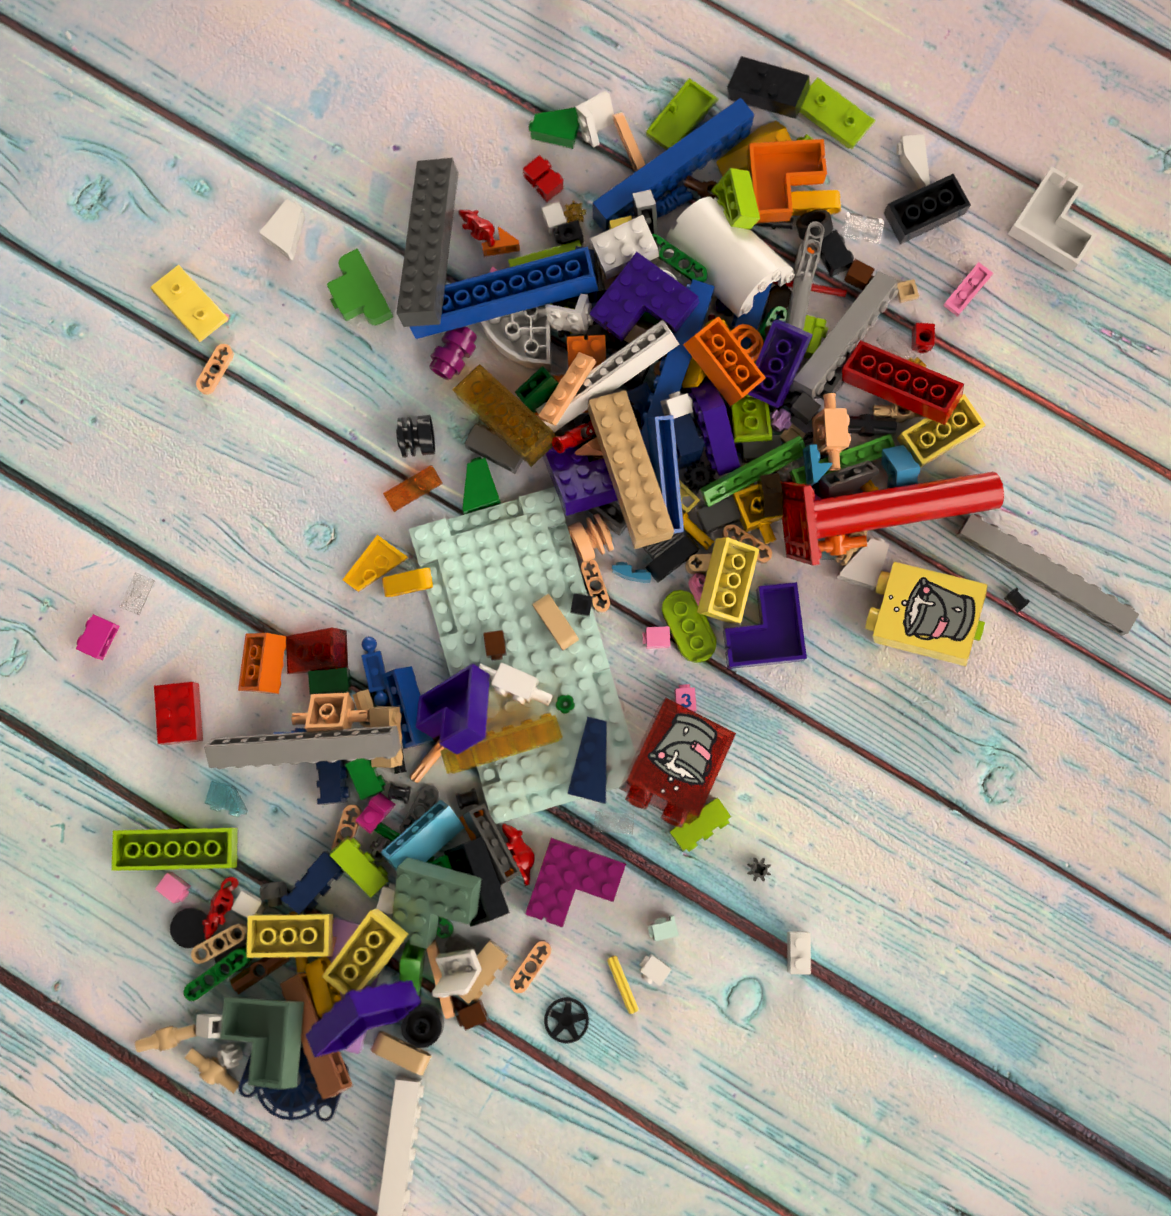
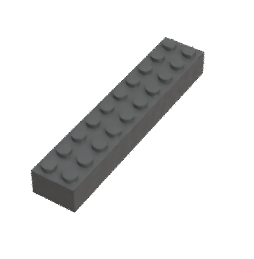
[396,158,458,327]

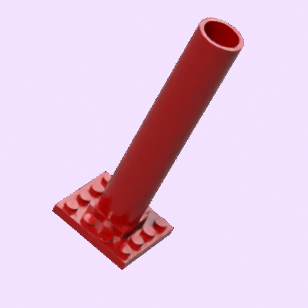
[781,471,1004,566]

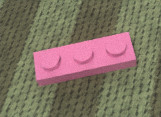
[943,262,993,317]

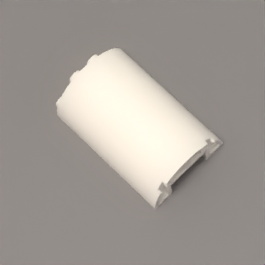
[666,197,795,317]

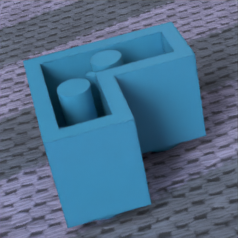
[881,445,920,488]

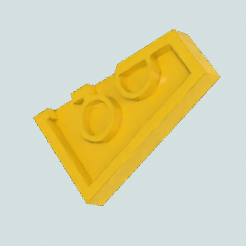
[342,535,408,592]

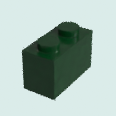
[515,366,559,414]
[308,668,352,695]

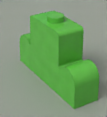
[327,248,393,326]

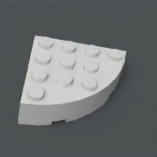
[481,304,552,371]

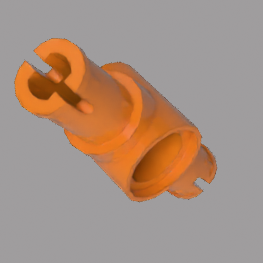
[818,534,867,556]

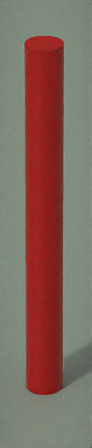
[773,281,847,297]

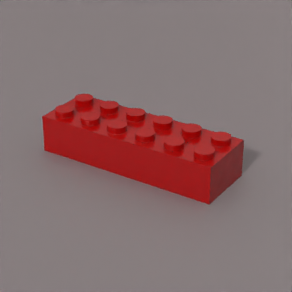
[842,340,964,425]

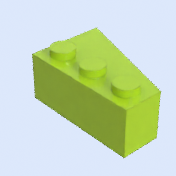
[711,168,760,230]

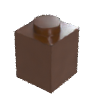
[844,258,875,291]
[483,630,507,661]
[456,1000,489,1031]

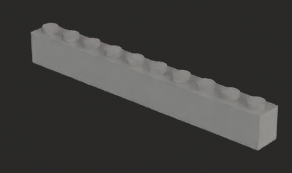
[956,514,1139,636]
[204,726,401,769]

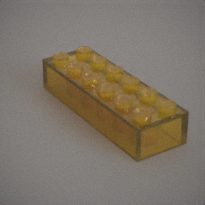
[452,364,556,467]
[440,713,563,775]

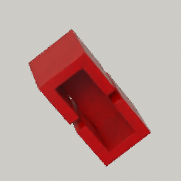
[523,155,564,203]

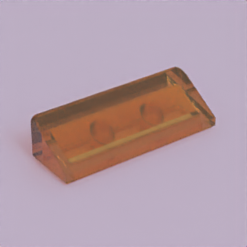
[383,465,443,512]

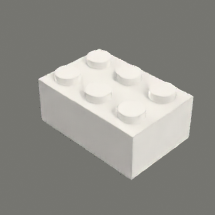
[590,215,659,279]

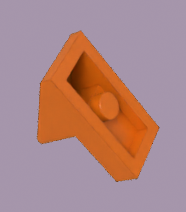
[482,227,520,257]

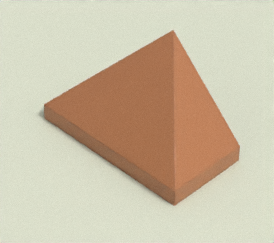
[575,437,603,456]

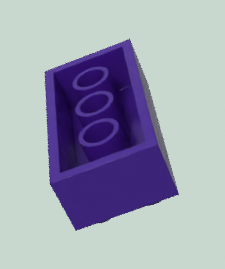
[748,319,813,408]

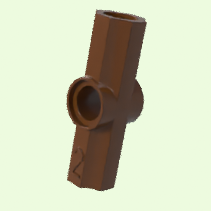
[230,957,291,995]

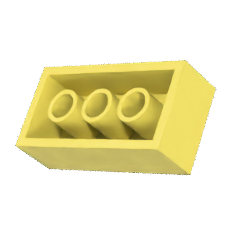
[897,394,986,468]
[697,537,759,623]
[322,909,408,995]
[247,914,333,958]

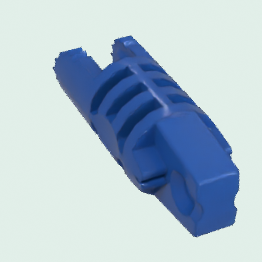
[655,185,693,218]

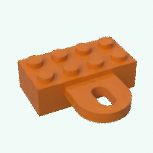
[683,316,766,406]

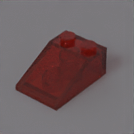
[286,627,348,674]

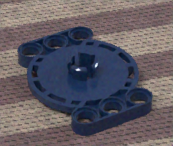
[238,1043,349,1122]

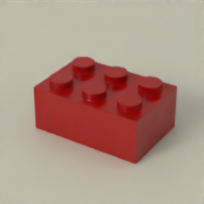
[154,681,203,745]

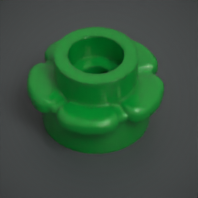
[556,695,575,714]

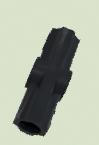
[848,414,897,437]

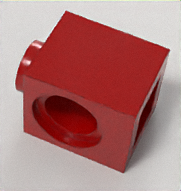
[912,323,935,353]

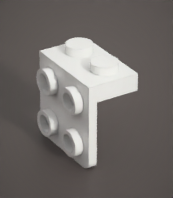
[576,91,614,148]
[545,294,593,335]
[432,949,482,998]

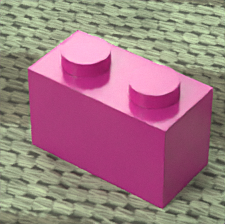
[76,614,120,661]

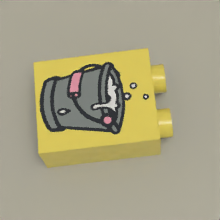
[865,562,988,666]

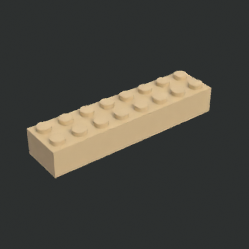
[587,390,674,549]

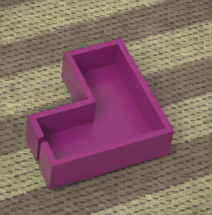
[525,838,626,928]

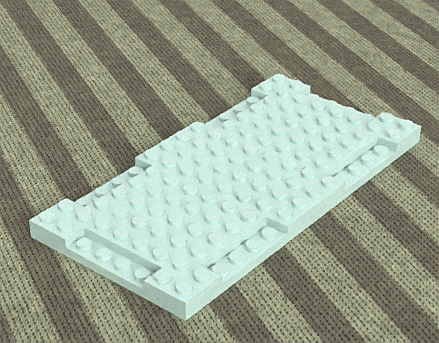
[409,487,643,824]

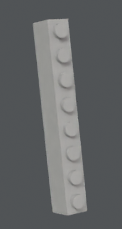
[793,271,898,399]

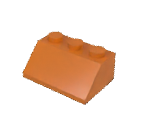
[238,633,286,694]

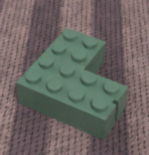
[392,857,482,949]
[220,997,304,1089]

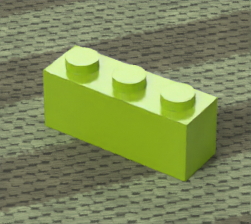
[669,797,731,852]
[330,836,388,898]

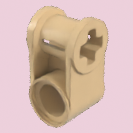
[685,553,712,574]

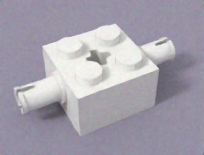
[479,662,553,706]

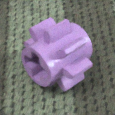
[770,409,793,432]

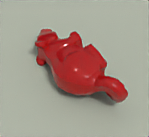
[458,210,495,247]
[502,823,535,886]
[202,877,239,940]

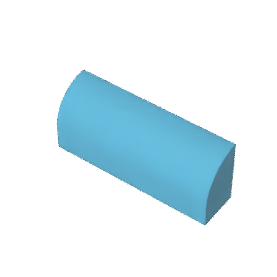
[381,800,464,872]

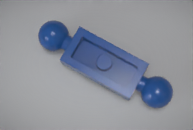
[361,636,390,707]

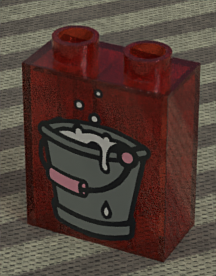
[619,698,736,828]

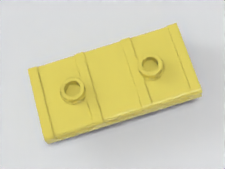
[150,265,229,342]

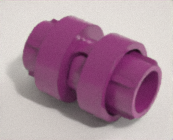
[430,326,477,380]

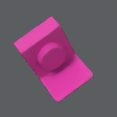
[355,792,396,834]

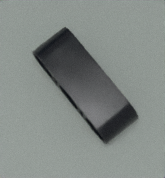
[645,534,700,583]

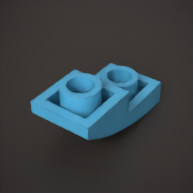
[612,562,651,583]

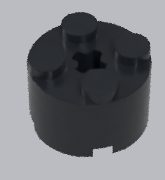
[401,1003,444,1048]

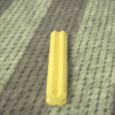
[607,956,638,1014]

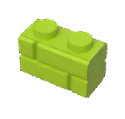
[803,315,828,359]

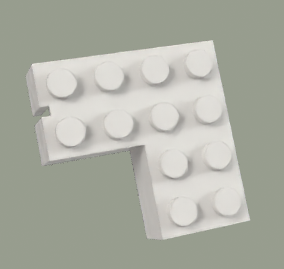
[1008,167,1097,273]

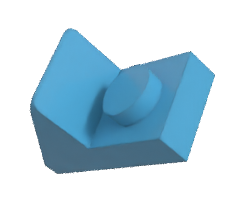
[803,444,833,486]

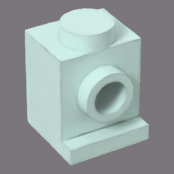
[647,915,679,941]

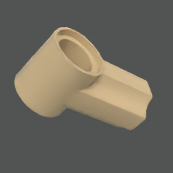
[353,690,375,728]

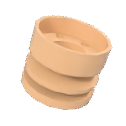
[568,513,614,563]

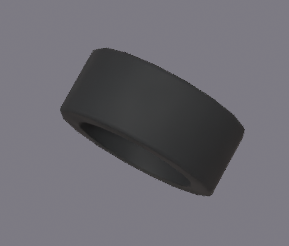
[796,210,833,240]

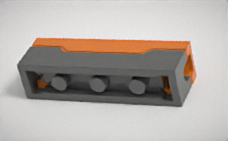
[459,804,521,885]

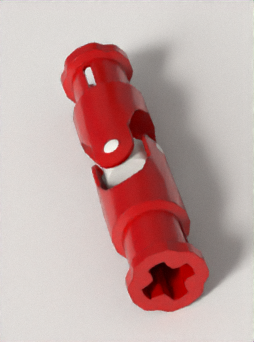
[552,420,596,453]

